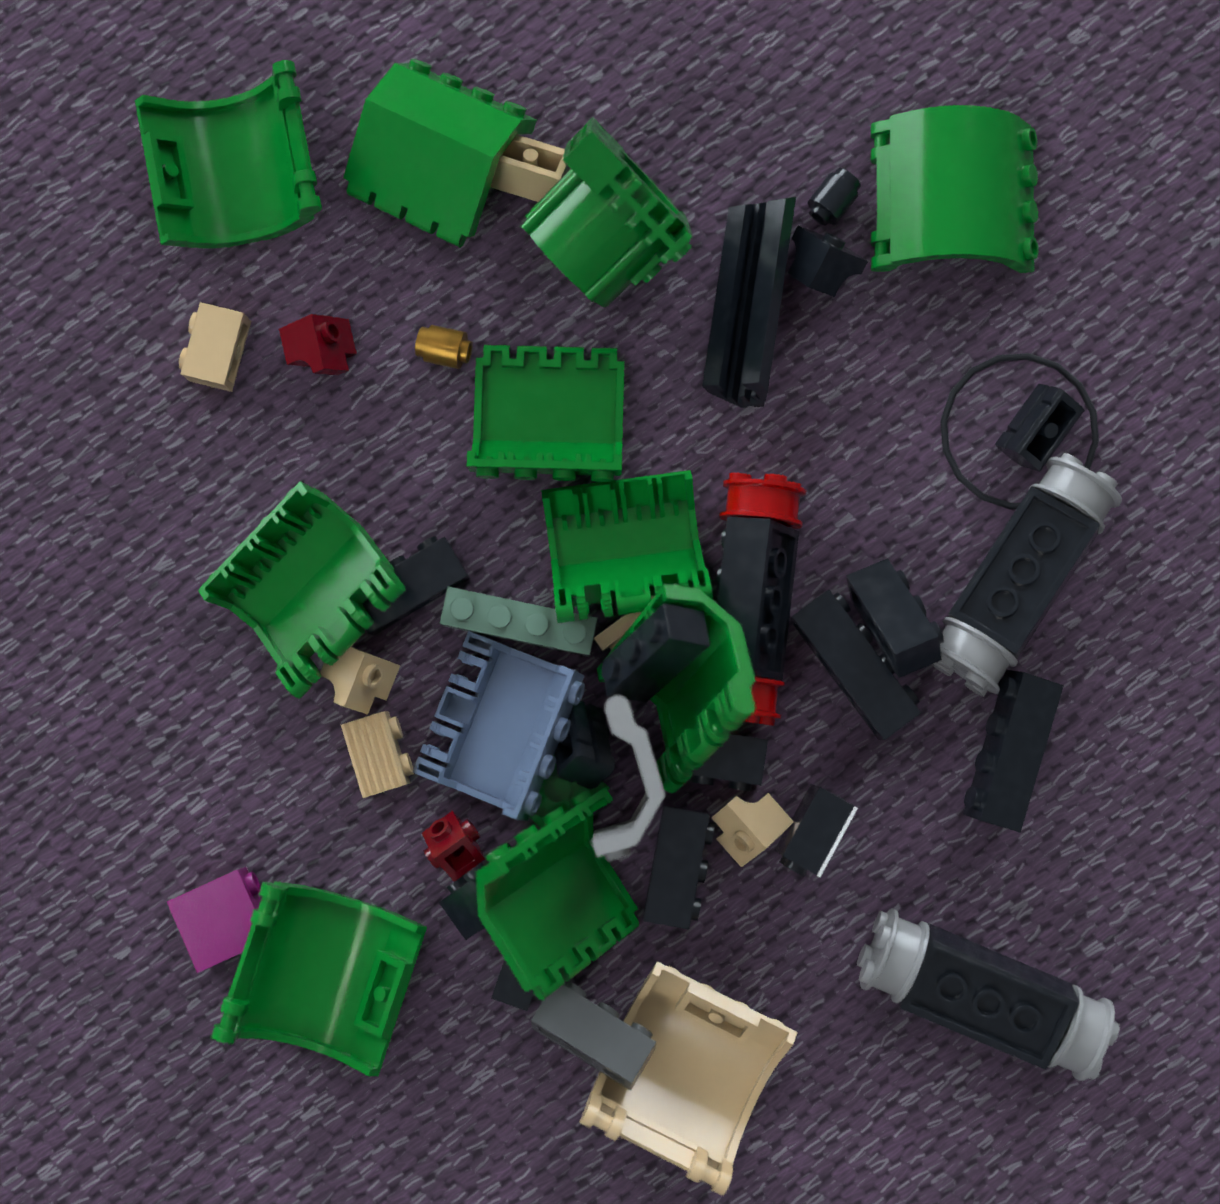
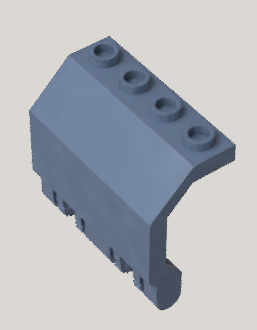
[413,631,585,821]

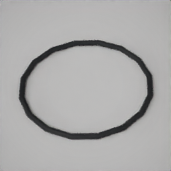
[940,353,1099,510]

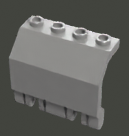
[592,695,665,861]

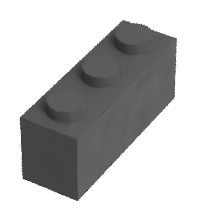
[531,982,656,1091]

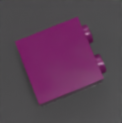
[167,866,261,973]

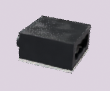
[775,784,858,877]

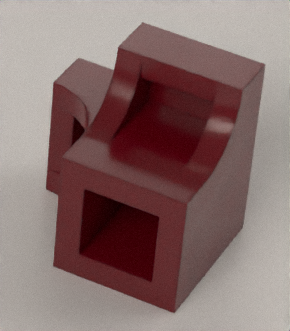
[279,314,357,375]

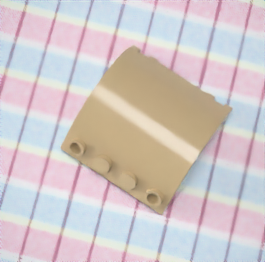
[580,962,797,1196]

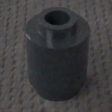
[807,168,861,226]

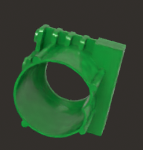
[521,117,692,308]

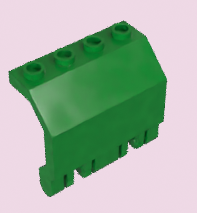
[541,470,713,623]
[198,481,406,699]
[597,584,755,793]

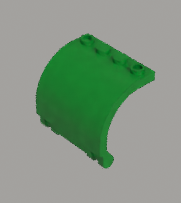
[135,60,322,248]
[871,105,1038,273]
[211,881,427,1076]

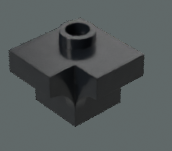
[788,225,868,297]

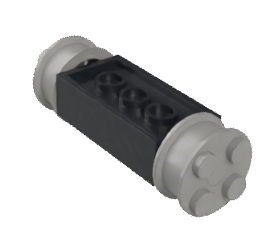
[932,453,1122,697]
[857,908,1120,1081]

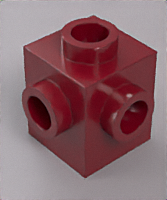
[422,810,485,882]

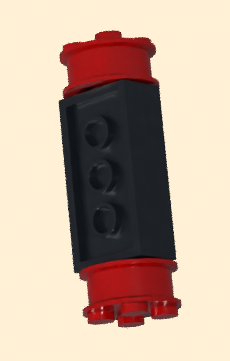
[717,473,807,726]

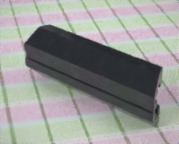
[702,197,796,408]

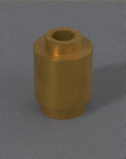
[415,325,473,369]

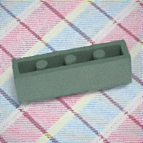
[440,586,598,657]

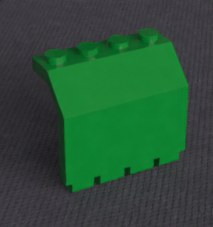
[343,59,537,248]
[467,345,624,482]
[476,787,639,1000]

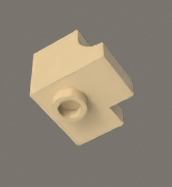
[320,647,400,714]
[711,793,794,867]

